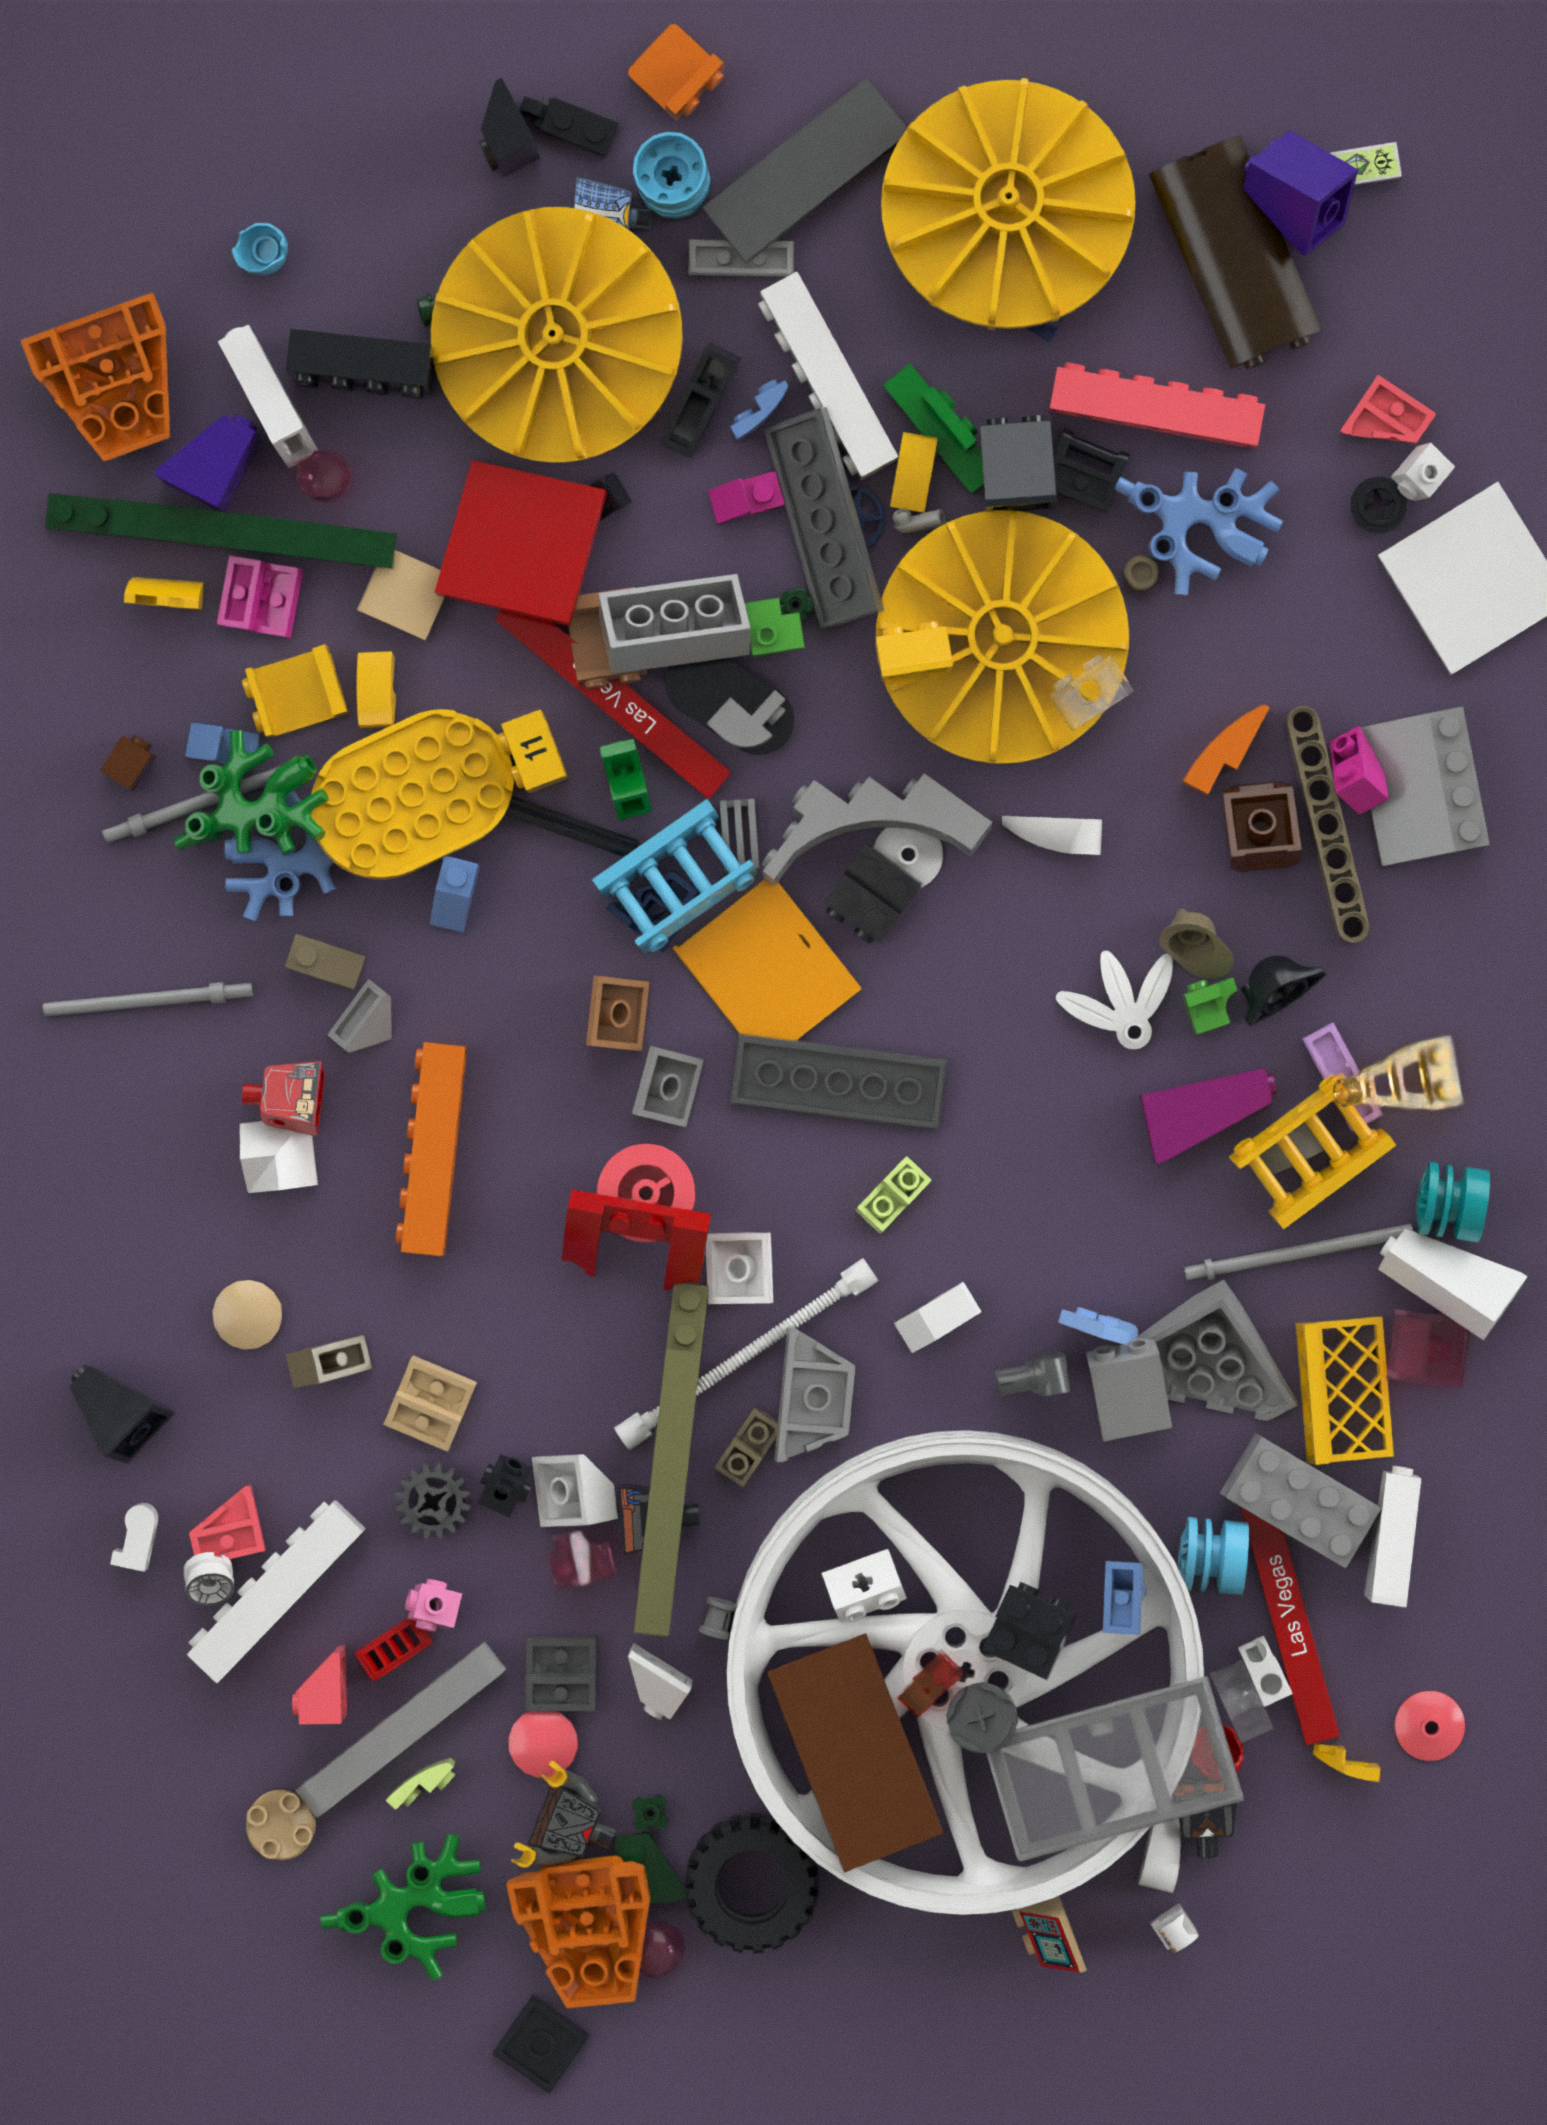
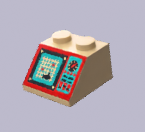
[1012,1896,1087,1973]

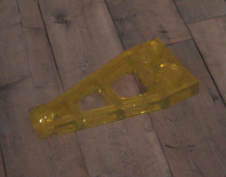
[1333,1035,1464,1111]

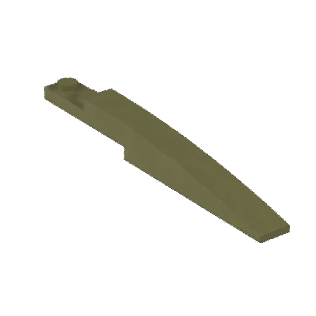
[634,1283,709,1637]

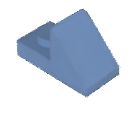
[185,722,261,769]
[1103,1561,1146,1635]

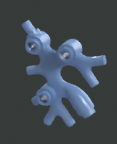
[1114,468,1283,595]
[225,790,337,921]

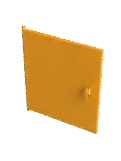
[672,879,862,1040]

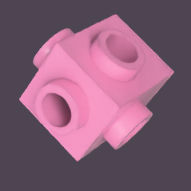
[405,1579,462,1632]

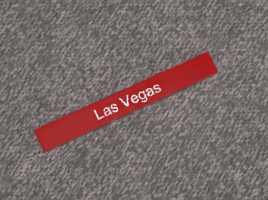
[494,610,731,800]
[1240,1506,1340,1746]

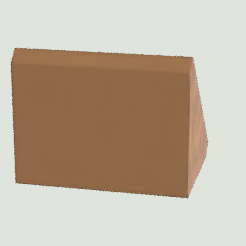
[586,975,650,1051]

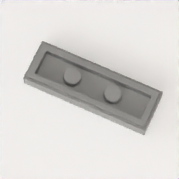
[688,239,794,278]

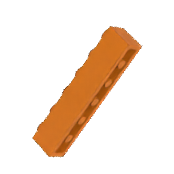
[396,1042,468,1256]

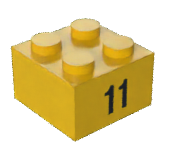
[498,709,569,794]

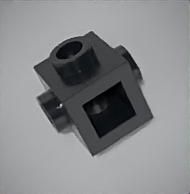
[478,1454,533,1518]

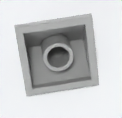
[632,1046,704,1127]

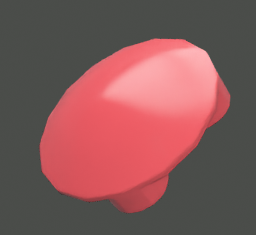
[509,1711,578,1778]

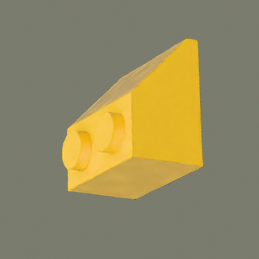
[876,622,953,681]

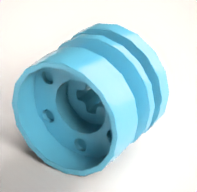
[633,132,711,219]
[1178,1517,1249,1595]

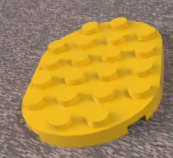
[311,709,514,880]

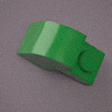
[600,739,653,820]

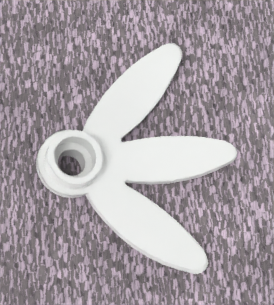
[1056,950,1173,1049]

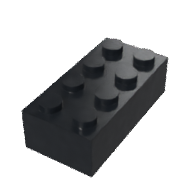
[286,328,435,399]

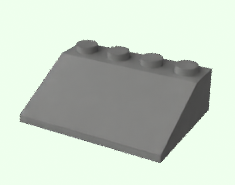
[1361,706,1490,866]

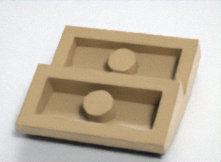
[357,550,444,640]
[383,1355,477,1452]

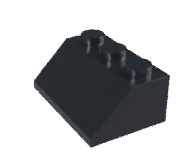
[479,78,540,177]

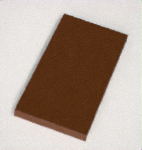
[766,1633,944,1873]

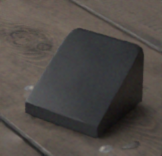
[590,473,631,522]

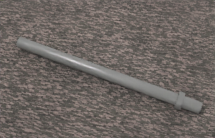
[1184,1224,1413,1281]

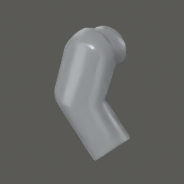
[892,508,946,534]

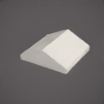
[706,1232,773,1304]

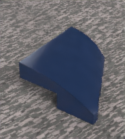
[606,871,700,953]

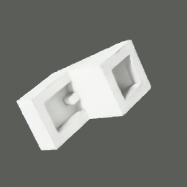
[894,1282,982,1353]

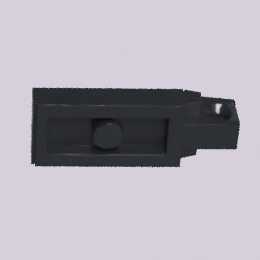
[519,95,619,157]

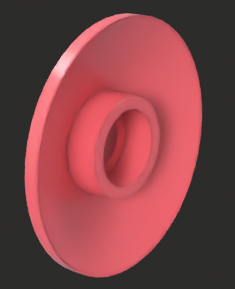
[1395,1691,1465,1761]

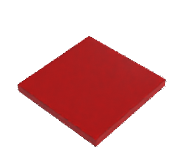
[435,460,607,626]

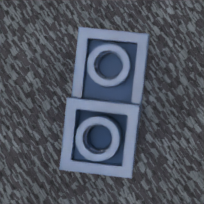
[730,379,789,443]

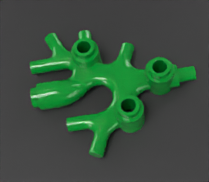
[174,730,329,855]
[320,1833,486,1981]

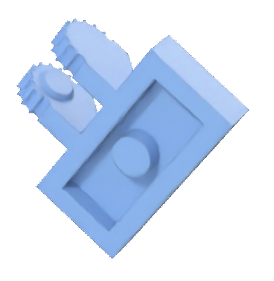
[1058,1307,1139,1345]

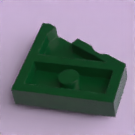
[614,1832,687,1904]

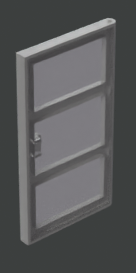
[986,1676,1244,1862]

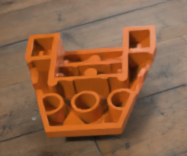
[20,292,171,462]
[506,1855,651,2009]

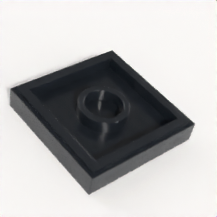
[492,1994,590,2093]

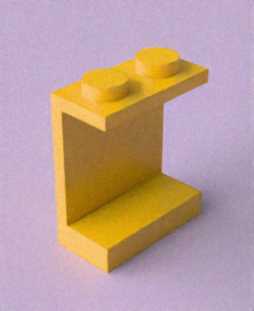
[242,644,349,738]

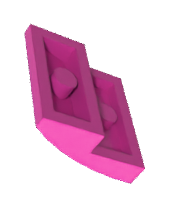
[217,555,304,639]

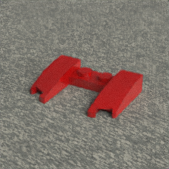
[561,1190,711,1290]

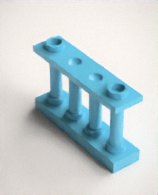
[592,799,759,954]

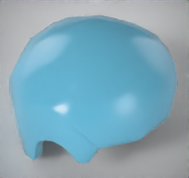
[232,223,288,276]

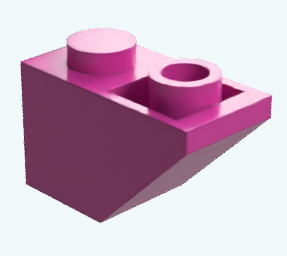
[1329,726,1389,815]

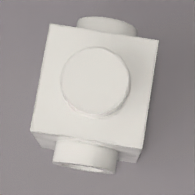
[1391,443,1455,501]

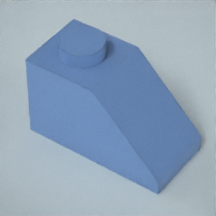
[430,856,481,933]

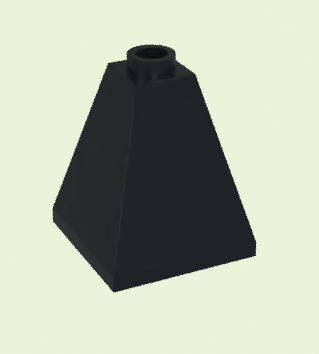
[70,1365,175,1464]

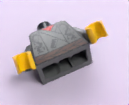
[511,1761,616,1868]

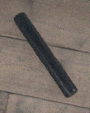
[505,796,639,857]

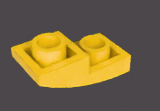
[890,432,938,513]
[357,651,396,728]

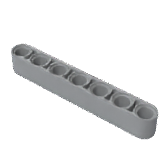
[295,1641,506,1818]

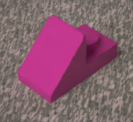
[708,471,785,525]

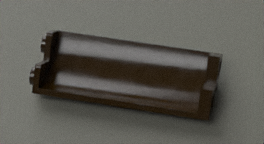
[1149,135,1322,370]

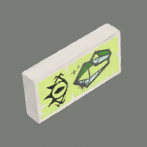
[1330,142,1402,186]

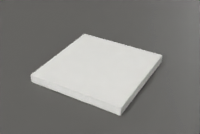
[1377,482,1547,675]

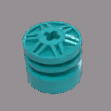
[1415,1162,1490,1243]

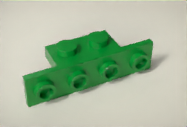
[883,363,984,494]

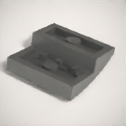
[525,1636,596,1711]

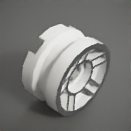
[184,1552,235,1606]

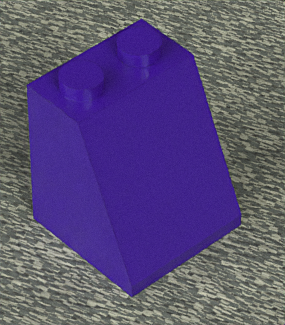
[1243,130,1358,256]
[154,414,262,512]

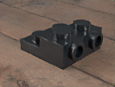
[823,842,923,943]
[982,1581,1077,1680]

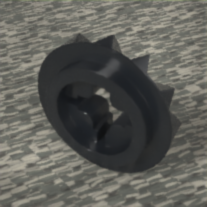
[1350,477,1407,533]

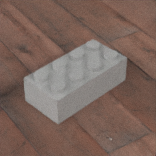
[598,574,751,674]
[1220,1433,1382,1568]

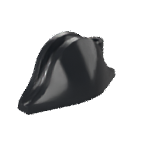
[1241,955,1327,1026]

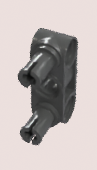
[995,1352,1070,1397]

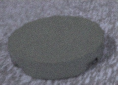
[946,1682,1018,1754]

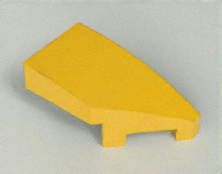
[1313,1743,1381,1782]

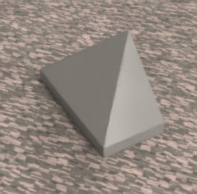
[327,979,392,1053]

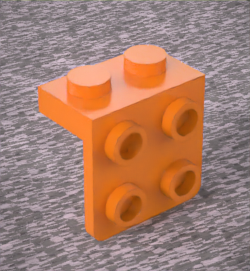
[628,24,724,121]

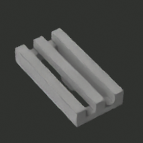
[720,798,759,871]

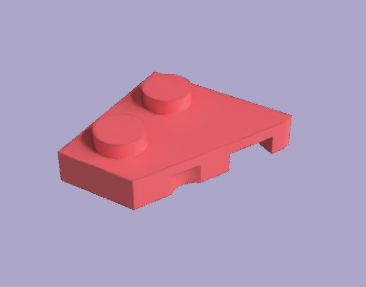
[1339,375,1436,444]
[189,1484,266,1559]

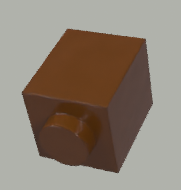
[100,734,156,791]

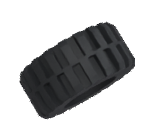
[685,1813,819,1954]

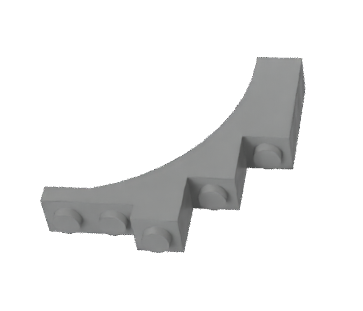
[762,774,992,887]

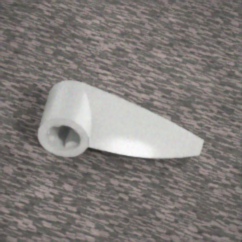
[1002,816,1102,855]
[1138,1796,1181,1893]

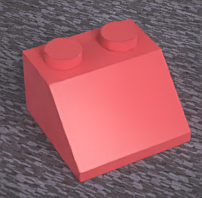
[292,1645,347,1725]

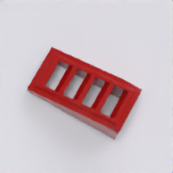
[355,1617,434,1682]

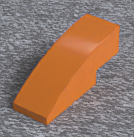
[1181,704,1270,796]

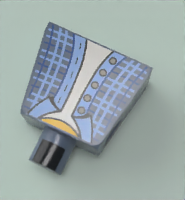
[574,177,652,231]

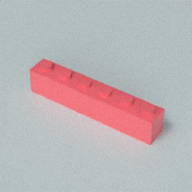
[1048,363,1265,450]

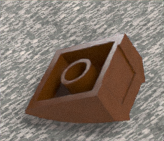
[1222,781,1302,873]

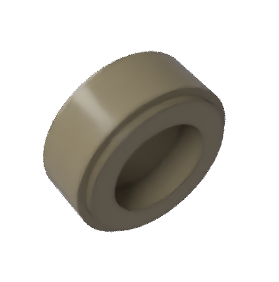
[1123,555,1159,591]

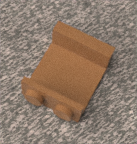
[569,587,647,690]

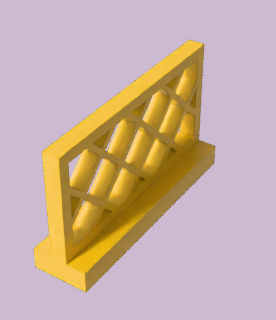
[1295,1316,1394,1465]

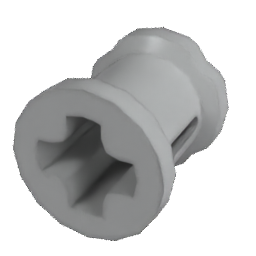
[699,1597,737,1640]

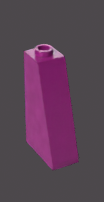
[1139,1068,1277,1164]

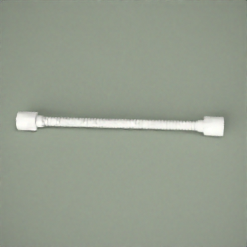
[614,1258,879,1451]

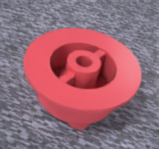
[597,1144,695,1242]

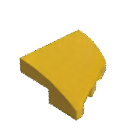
[124,577,204,610]

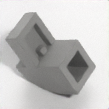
[707,690,786,749]

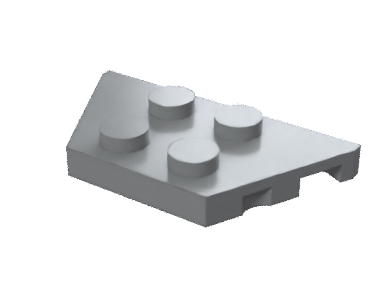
[774,1326,855,1462]

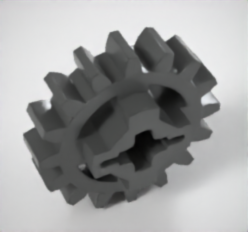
[395,1462,471,1539]

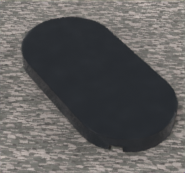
[665,658,794,755]

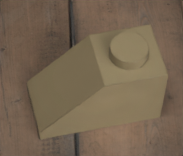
[285,934,366,990]
[285,1335,372,1388]

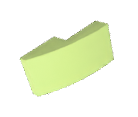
[855,1156,932,1234]
[386,1758,456,1810]

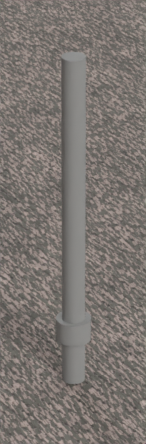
[102,766,280,844]
[43,982,254,1017]

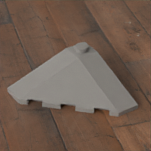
[1136,1280,1298,1421]

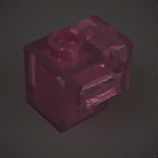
[548,1531,616,1587]

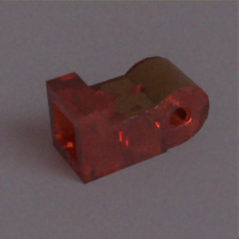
[897,1649,964,1718]

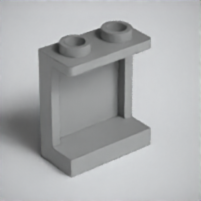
[1086,1338,1172,1442]

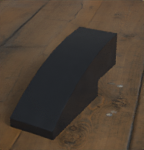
[660,342,741,458]

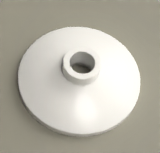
[874,828,943,888]

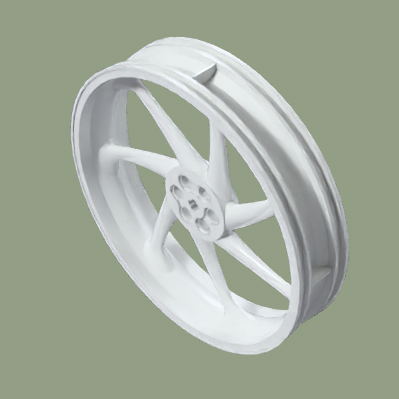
[727,1430,1204,1915]

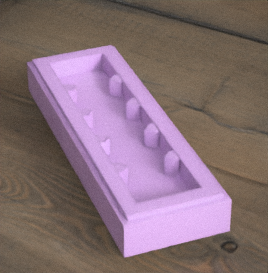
[1302,1022,1383,1132]

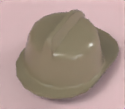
[1159,908,1234,979]

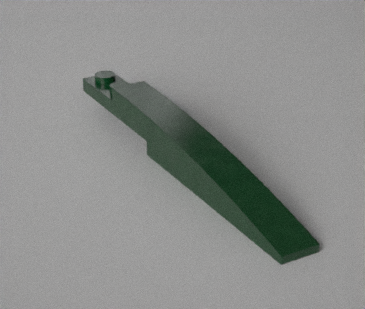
[45,493,397,569]

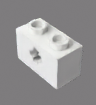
[822,1549,907,1623]

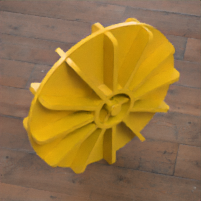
[881,78,1136,330]
[431,207,683,463]
[876,510,1129,764]

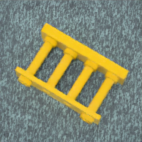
[1229,1073,1397,1230]

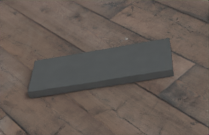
[702,78,907,264]
[763,407,884,631]
[730,1033,948,1130]

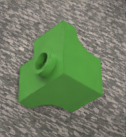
[744,598,805,658]
[1181,977,1238,1035]

